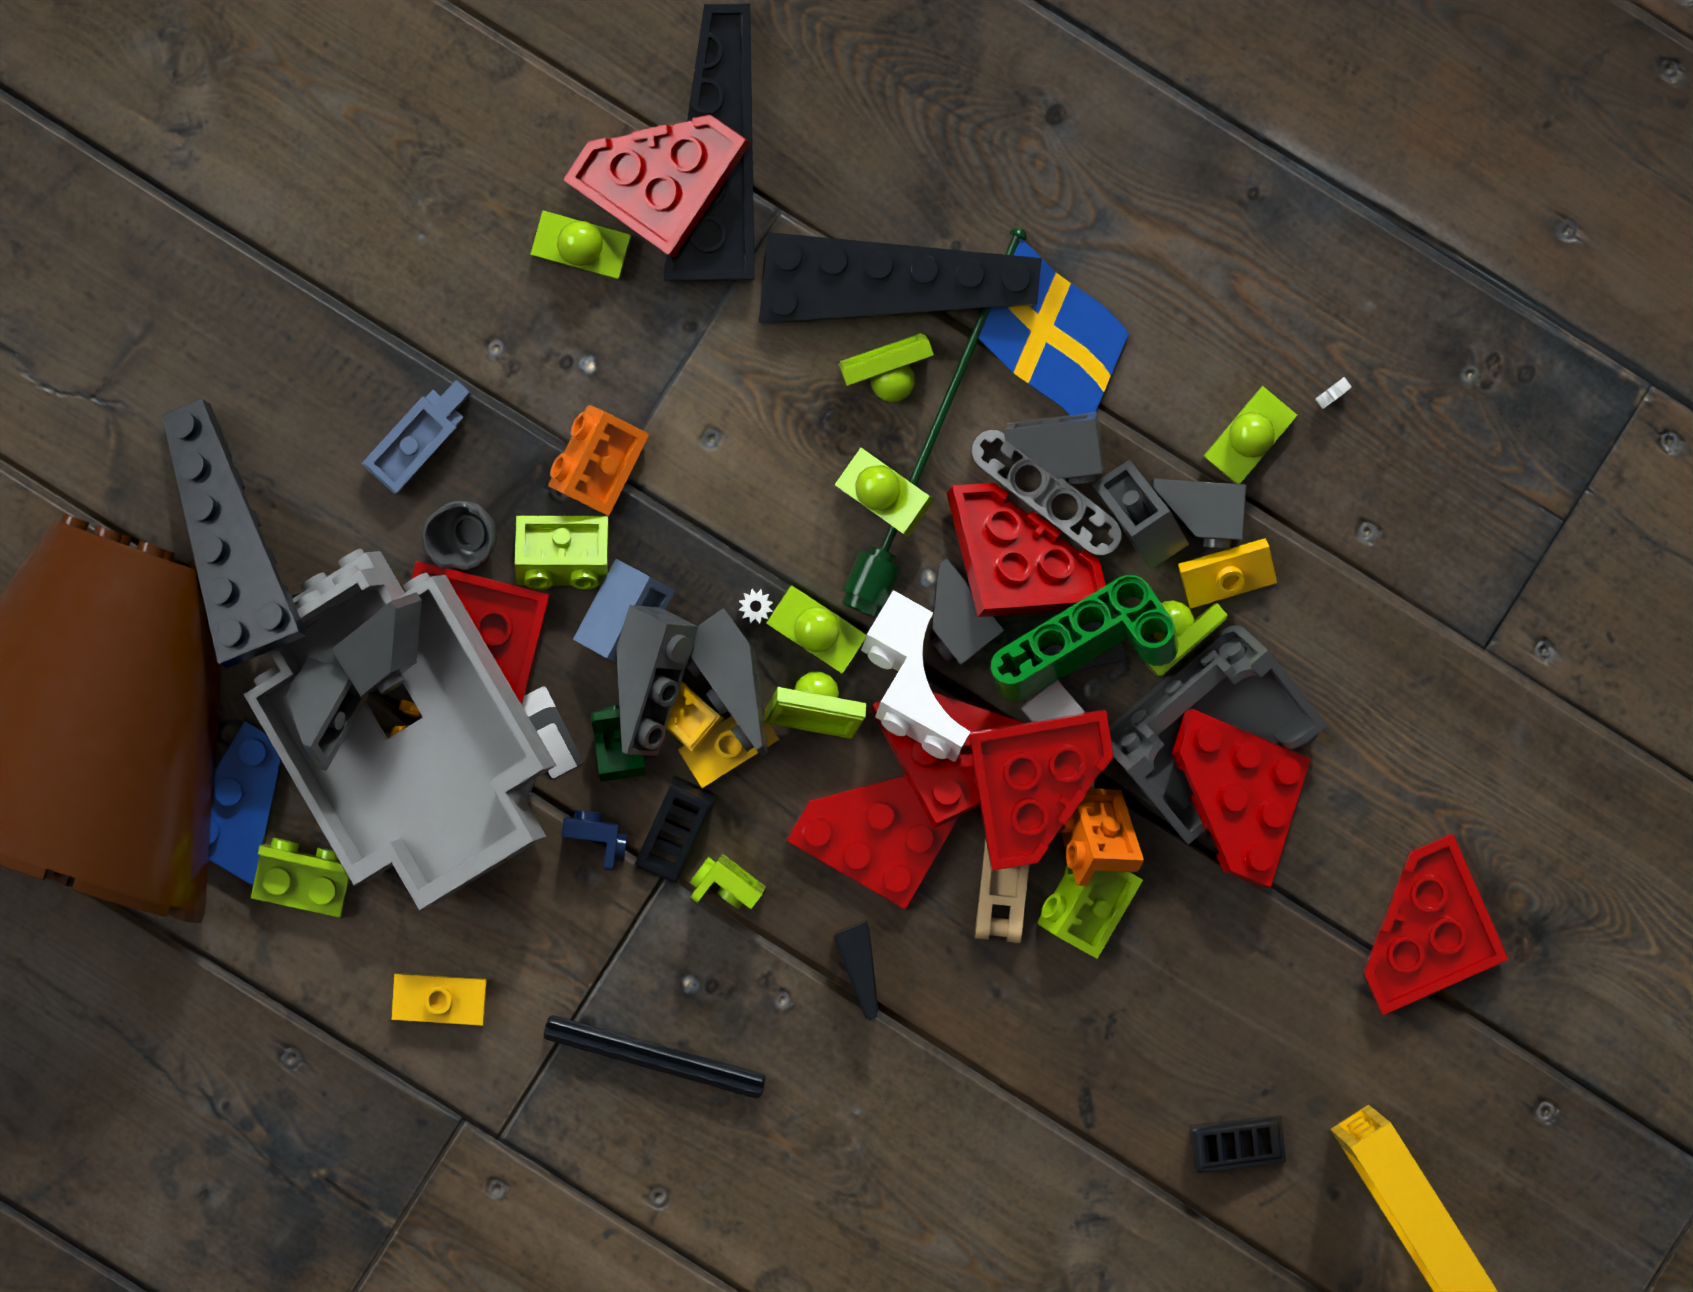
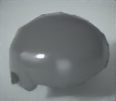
[421,501,497,570]

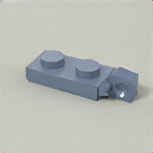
[362,380,472,495]

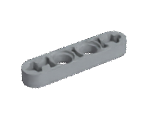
[971,430,1121,556]

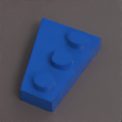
[209,721,282,885]

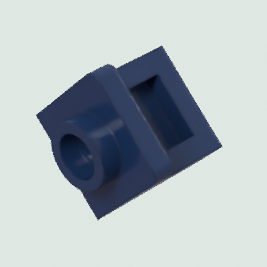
[561,810,627,871]

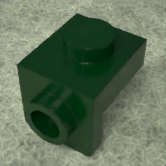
[591,705,646,782]

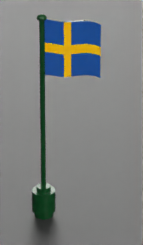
[842,227,1129,617]

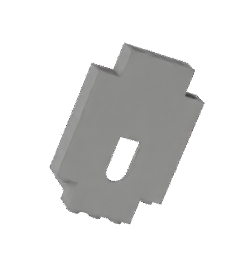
[244,549,557,910]

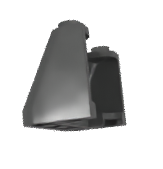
[1109,625,1327,845]

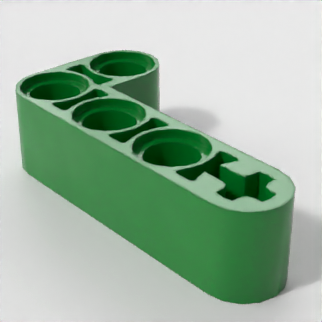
[991,575,1179,702]

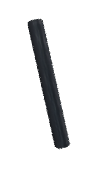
[543,1015,766,1098]

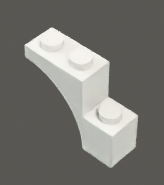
[861,590,970,762]

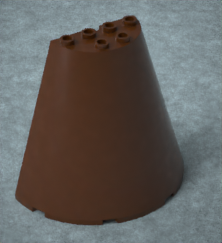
[0,513,222,923]

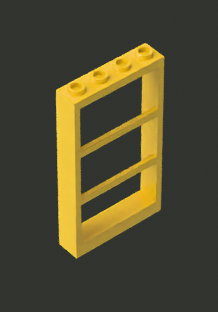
[1330,1105,1498,1292]

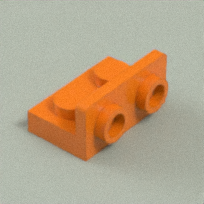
[548,405,650,516]
[1058,788,1144,886]

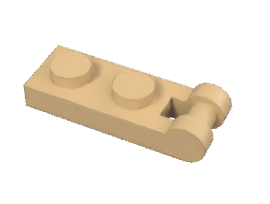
[975,838,1029,943]

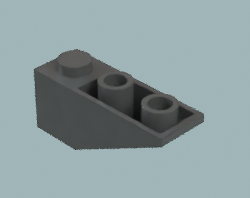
[616,605,698,756]
[686,608,768,757]

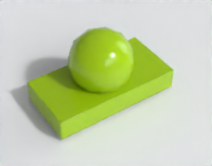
[530,210,632,280]
[838,333,934,403]
[1203,386,1297,484]
[835,448,935,537]
[766,585,867,674]
[1145,600,1228,676]
[764,671,866,739]

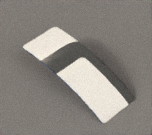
[522,687,583,778]

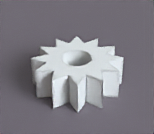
[1316,377,1351,409]
[739,589,773,624]

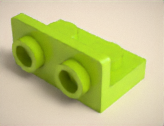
[515,516,609,590]
[251,838,350,918]
[689,853,766,909]
[1038,865,1143,959]

